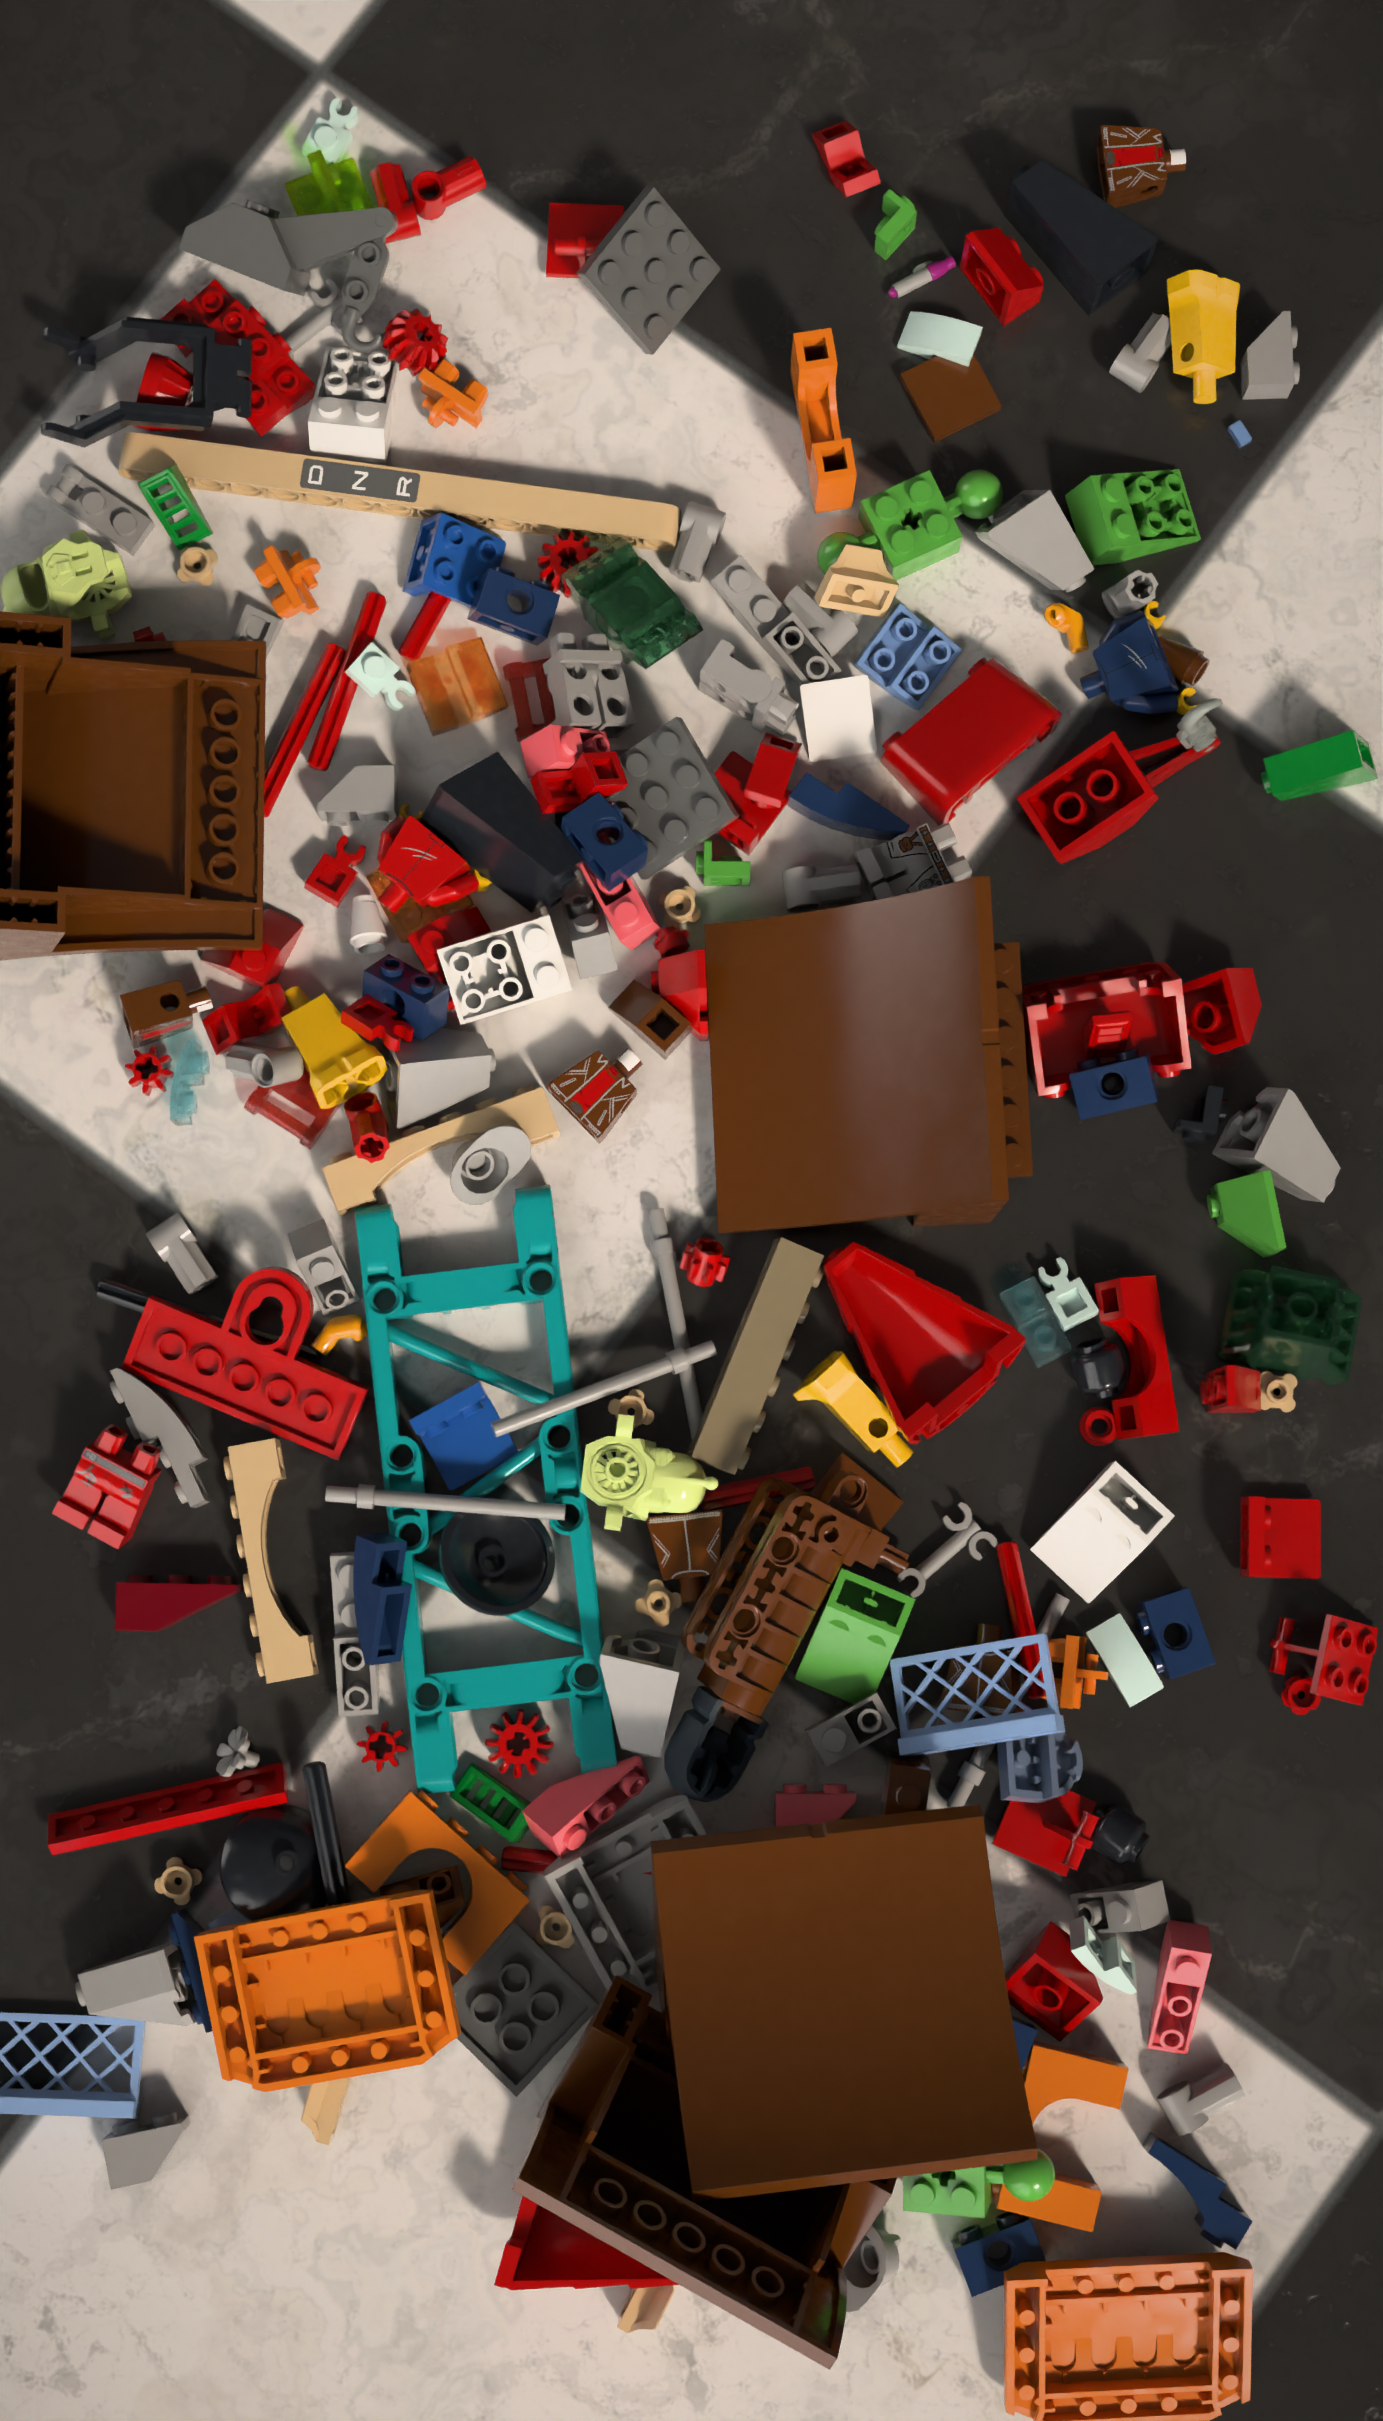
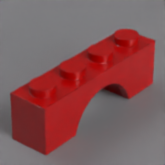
[1095,1275,1179,1440]

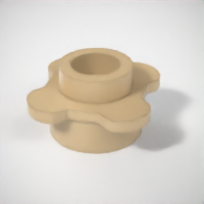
[177,546,218,586]
[658,886,701,927]
[1260,1371,1297,1413]
[608,1389,654,1433]
[635,1579,682,1627]
[154,1857,202,1905]
[535,1905,574,1949]

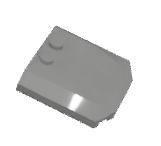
[543,1794,708,1993]

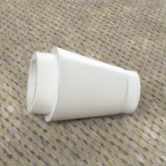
[349,895,388,955]

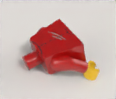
[377,803,492,914]

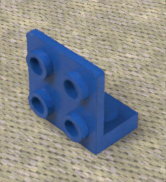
[402,513,506,607]
[409,1382,518,1490]

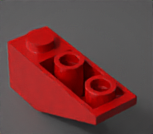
[1200,1365,1261,1413]

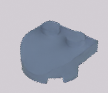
[997,1732,1083,1803]

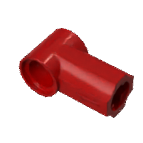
[412,155,486,220]
[370,162,421,244]
[344,1092,390,1163]

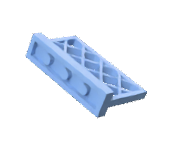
[890,1633,1066,1757]
[0,2012,146,2119]

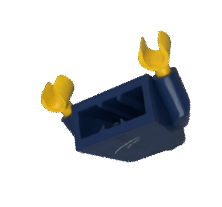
[1080,601,1197,715]

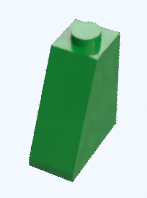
[1261,730,1378,801]

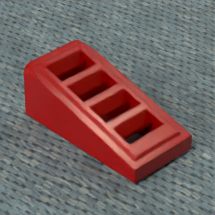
[1082,1011,1133,1059]

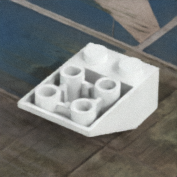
[308,347,400,465]
[437,914,572,1025]
[1030,1461,1175,1604]

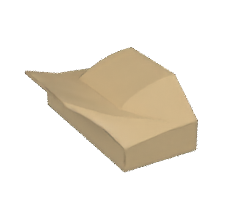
[814,544,899,618]
[301,2077,351,2145]
[617,2285,675,2333]

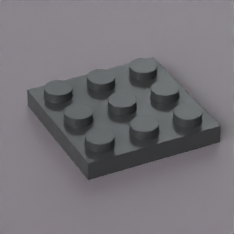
[577,186,721,355]
[605,717,740,880]
[452,1920,600,2097]

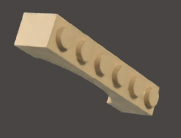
[322,1085,561,1216]
[223,1438,319,1684]

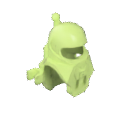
[1,530,132,640]
[580,1414,718,1531]

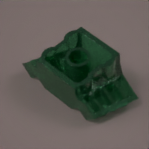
[561,537,704,669]
[1218,1265,1363,1386]

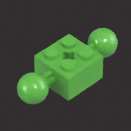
[817,469,1003,581]
[903,2148,1055,2218]

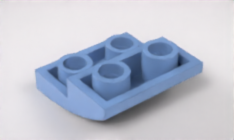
[852,603,962,711]

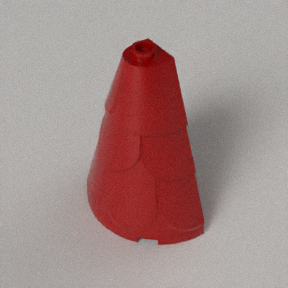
[824,1242,1026,1444]
[494,2196,679,2290]

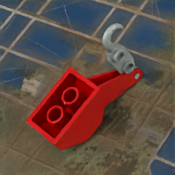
[1016,698,1222,864]

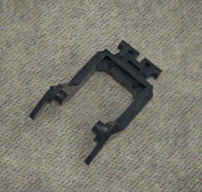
[41,317,252,448]

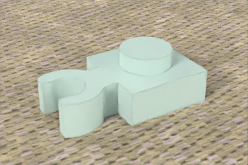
[301,97,359,171]
[344,642,416,712]
[1038,1257,1099,1332]

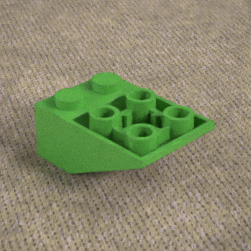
[1065,469,1201,566]
[794,1568,916,1704]

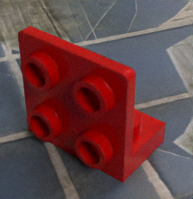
[714,751,791,856]
[1240,1496,1321,1579]

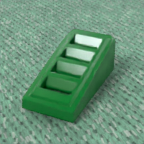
[138,464,213,551]
[449,1763,531,1843]

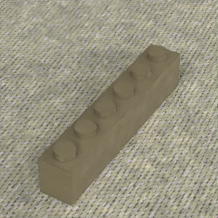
[686,1237,824,1475]

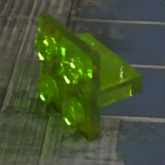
[285,150,374,216]

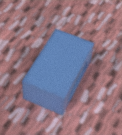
[1227,420,1252,448]

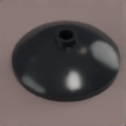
[438,1498,555,1616]
[219,1804,327,1921]

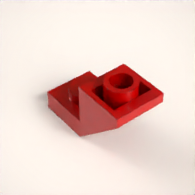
[743,733,802,809]

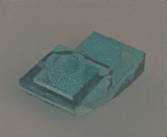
[170,1040,210,1126]
[999,1276,1072,1369]

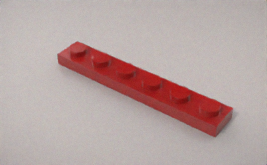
[47,1762,288,1856]

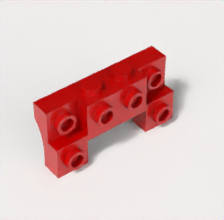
[160,279,316,438]

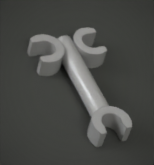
[285,279,364,360]
[896,1502,998,1598]

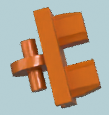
[418,359,488,428]
[253,545,321,619]
[1041,1635,1108,1709]

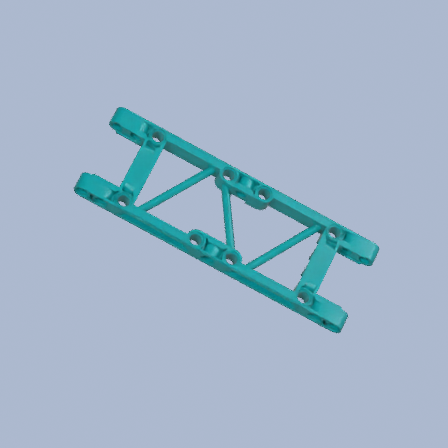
[355,1185,618,1794]

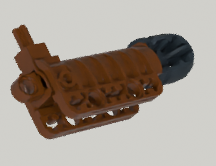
[664,1470,909,1802]

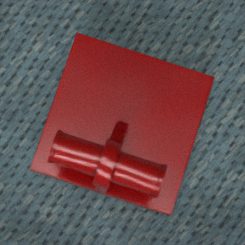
[546,203,624,278]
[1268,1614,1378,1706]
[991,1790,1099,1877]

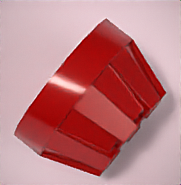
[133,351,193,431]

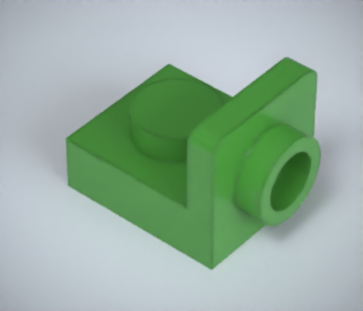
[874,189,917,260]
[696,840,750,886]

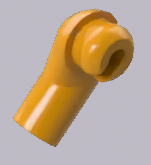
[1044,603,1089,653]
[311,1314,368,1357]

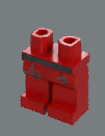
[52,1424,162,1550]

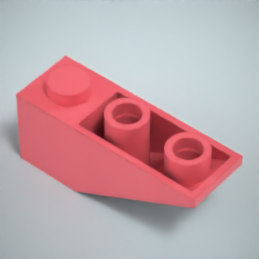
[579,836,662,950]
[522,1755,650,1860]
[1147,1920,1212,2055]

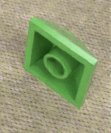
[1207,1170,1286,1258]

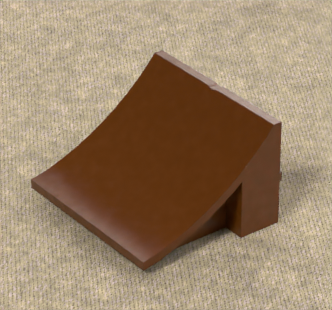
[0,611,266,961]
[704,876,1033,1234]
[650,1804,1038,2203]
[512,1975,897,2370]

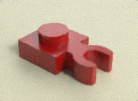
[304,835,366,908]
[341,994,414,1052]

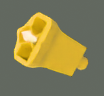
[1167,270,1240,404]
[281,986,388,1109]
[793,1351,914,1468]

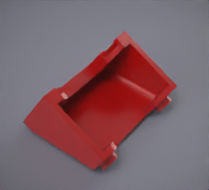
[880,657,1062,825]
[1022,962,1192,1098]

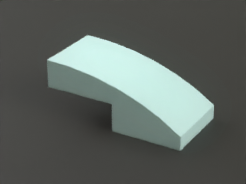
[897,311,983,367]
[1086,1613,1164,1708]
[1069,1916,1137,1994]

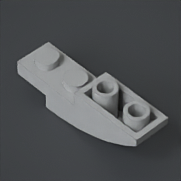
[710,555,842,686]
[110,1367,211,1508]
[330,1552,379,1717]

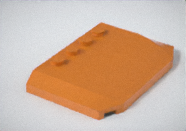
[194,1890,462,2092]
[1004,2252,1253,2421]

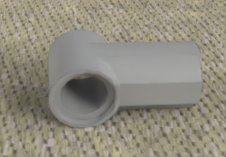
[1109,313,1172,393]
[669,501,726,583]
[1102,569,1159,619]
[782,582,858,658]
[782,864,861,913]
[225,1042,304,1088]
[146,1212,219,1295]
[1157,2063,1245,2136]

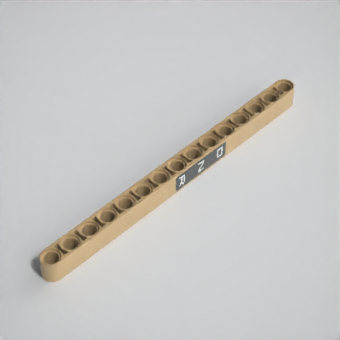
[118,432,681,552]

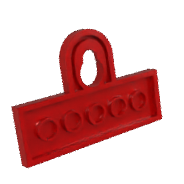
[121,1266,369,1461]

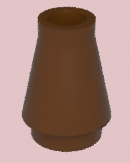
[1159,635,1210,686]

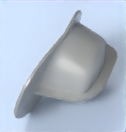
[450,1125,531,1205]
[843,2224,901,2312]

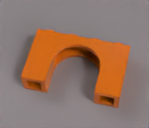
[790,328,857,514]
[344,1790,530,1975]
[991,2040,1129,2233]

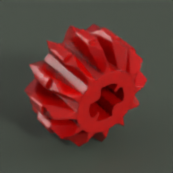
[382,308,448,377]
[537,530,602,598]
[485,1709,554,1778]

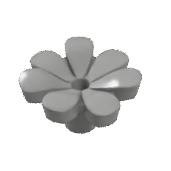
[216,1726,260,1777]

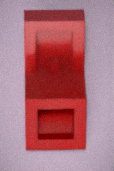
[812,120,881,197]
[530,751,628,814]
[202,982,292,1055]

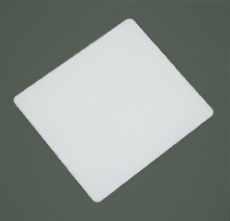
[800,675,877,762]

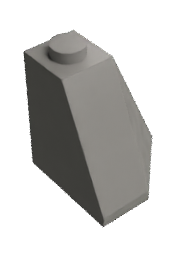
[975,490,1094,592]
[379,1029,496,1129]
[1212,1087,1341,1203]
[599,1629,685,1758]
[75,1941,196,2026]

